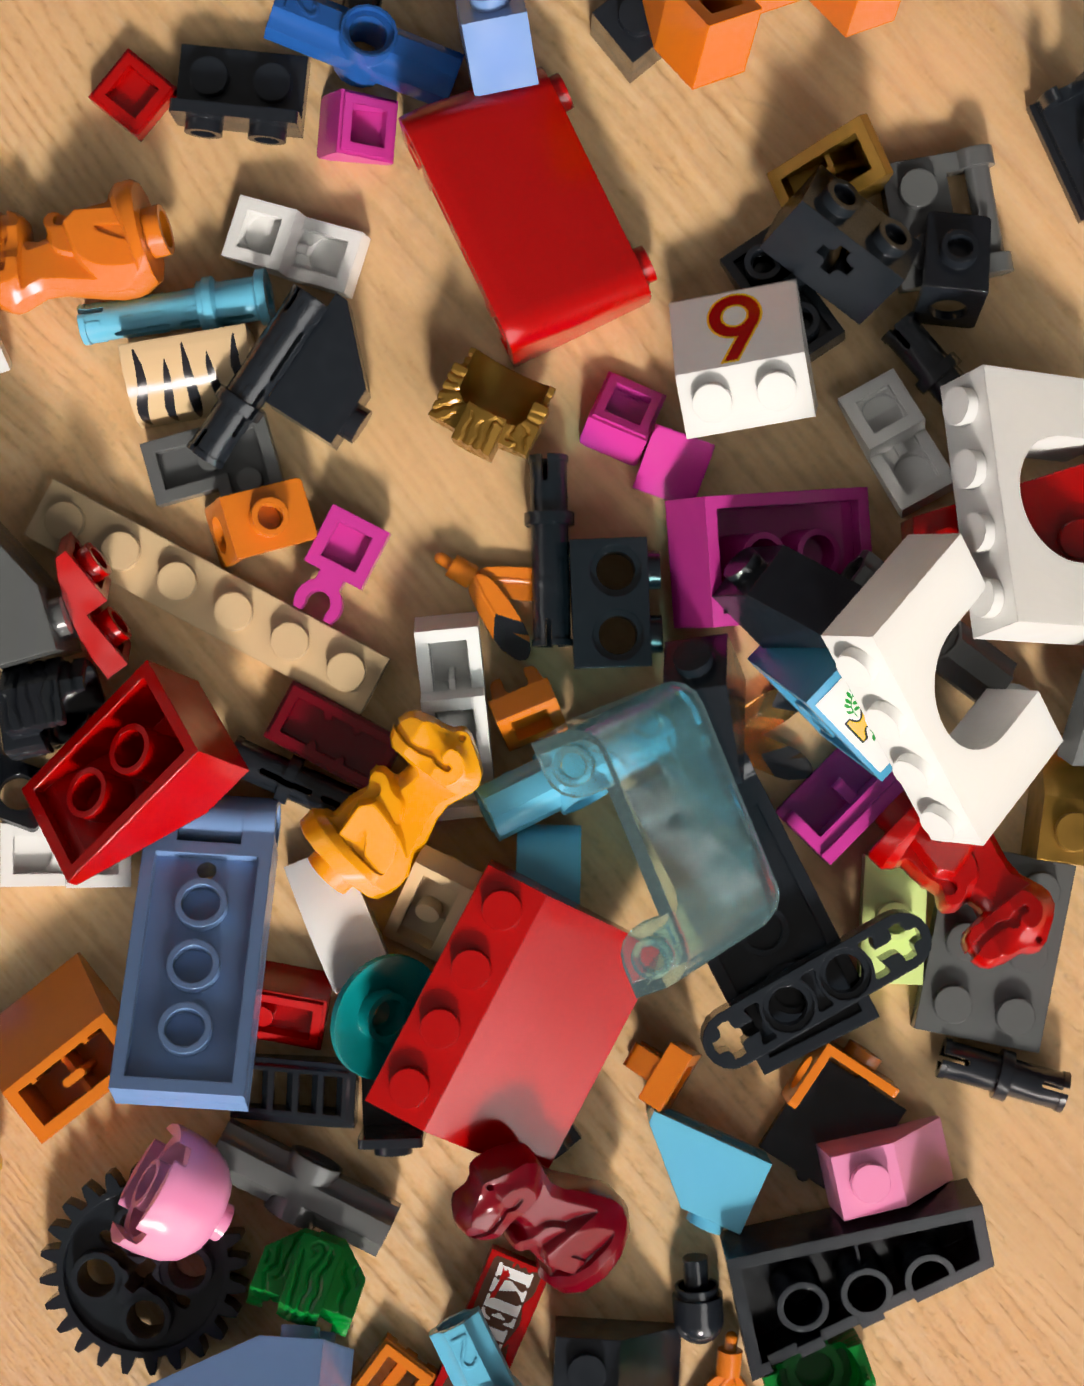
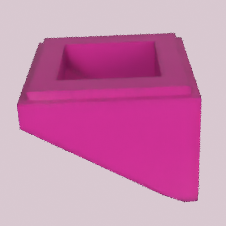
[317,88,398,165]
[579,371,667,466]
[632,424,715,501]

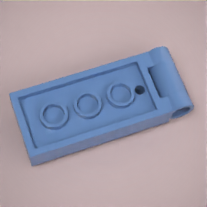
[108,795,281,1112]

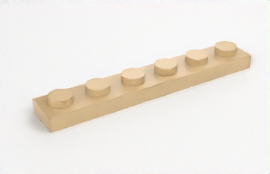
[23,479,391,715]

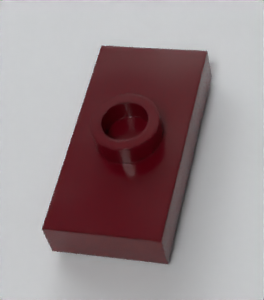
[263,680,399,789]

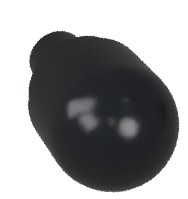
[672,1253,724,1345]

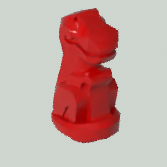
[868,790,1055,969]

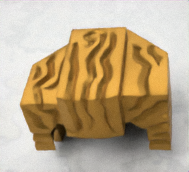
[428,347,556,463]

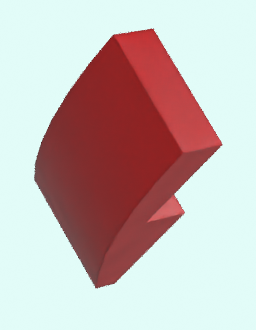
[55,531,132,679]

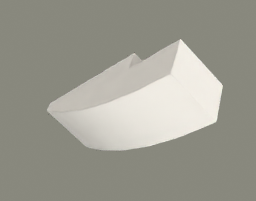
[414,611,495,821]

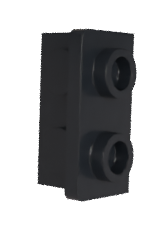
[169,44,311,145]

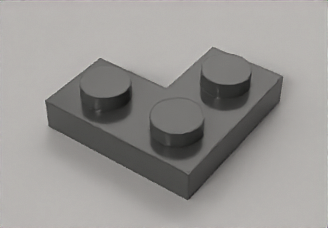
[140,409,285,508]

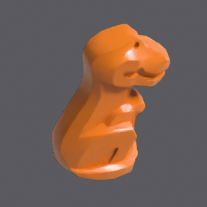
[0,179,175,315]

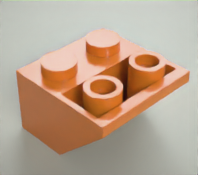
[0,952,120,1144]

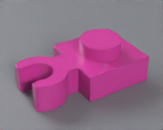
[293,504,391,625]

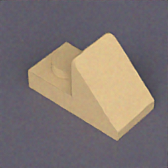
[382,844,483,962]

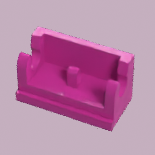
[775,748,904,865]

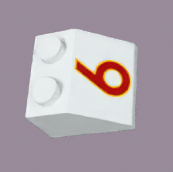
[669,278,818,439]

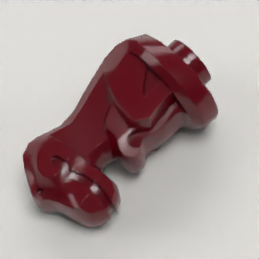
[451,1142,630,1293]

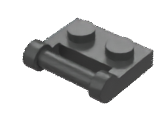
[881,144,1014,294]

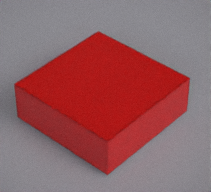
[88,48,177,142]

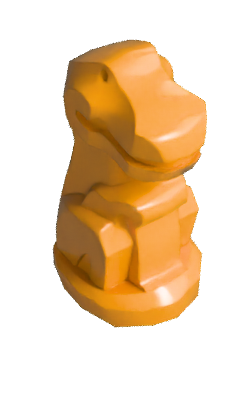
[300,710,484,899]

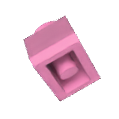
[816,1115,953,1221]

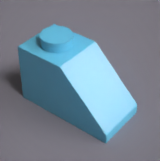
[646,1105,772,1235]

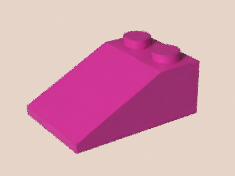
[665,487,872,628]

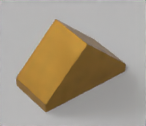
[766,113,894,208]

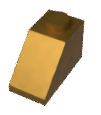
[1020,732,1084,866]

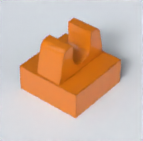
[488,666,568,751]
[623,1041,702,1112]

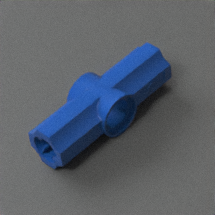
[264,0,465,104]

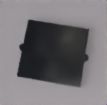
[758,1060,906,1190]

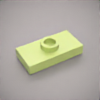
[857,854,927,985]

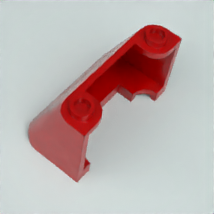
[398,66,657,368]

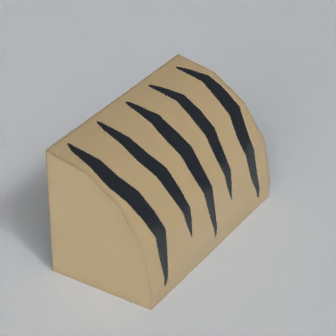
[118,323,266,429]

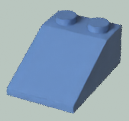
[147,1324,354,1386]

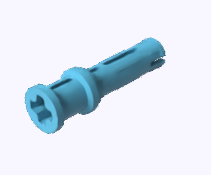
[77,268,276,345]

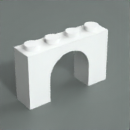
[940,364,1084,646]
[821,533,1063,846]

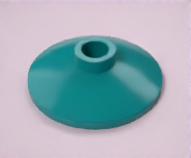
[330,954,432,1080]

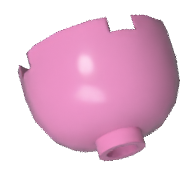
[110,1123,235,1261]

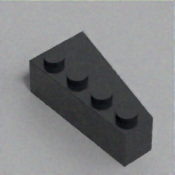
[719,1178,995,1382]

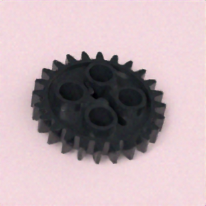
[39,1162,251,1375]

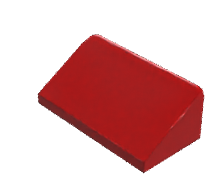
[257,960,332,1050]

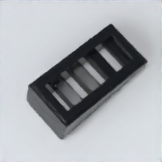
[230,1053,360,1128]

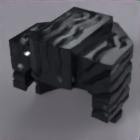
[0,656,106,761]

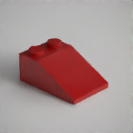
[21,660,249,885]

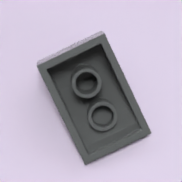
[0,522,83,673]

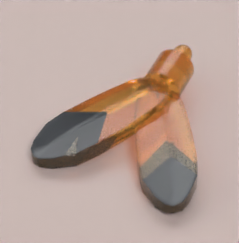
[744,688,813,780]

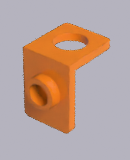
[205,478,317,569]
[781,1039,900,1109]

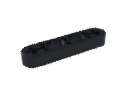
[700,909,932,1069]

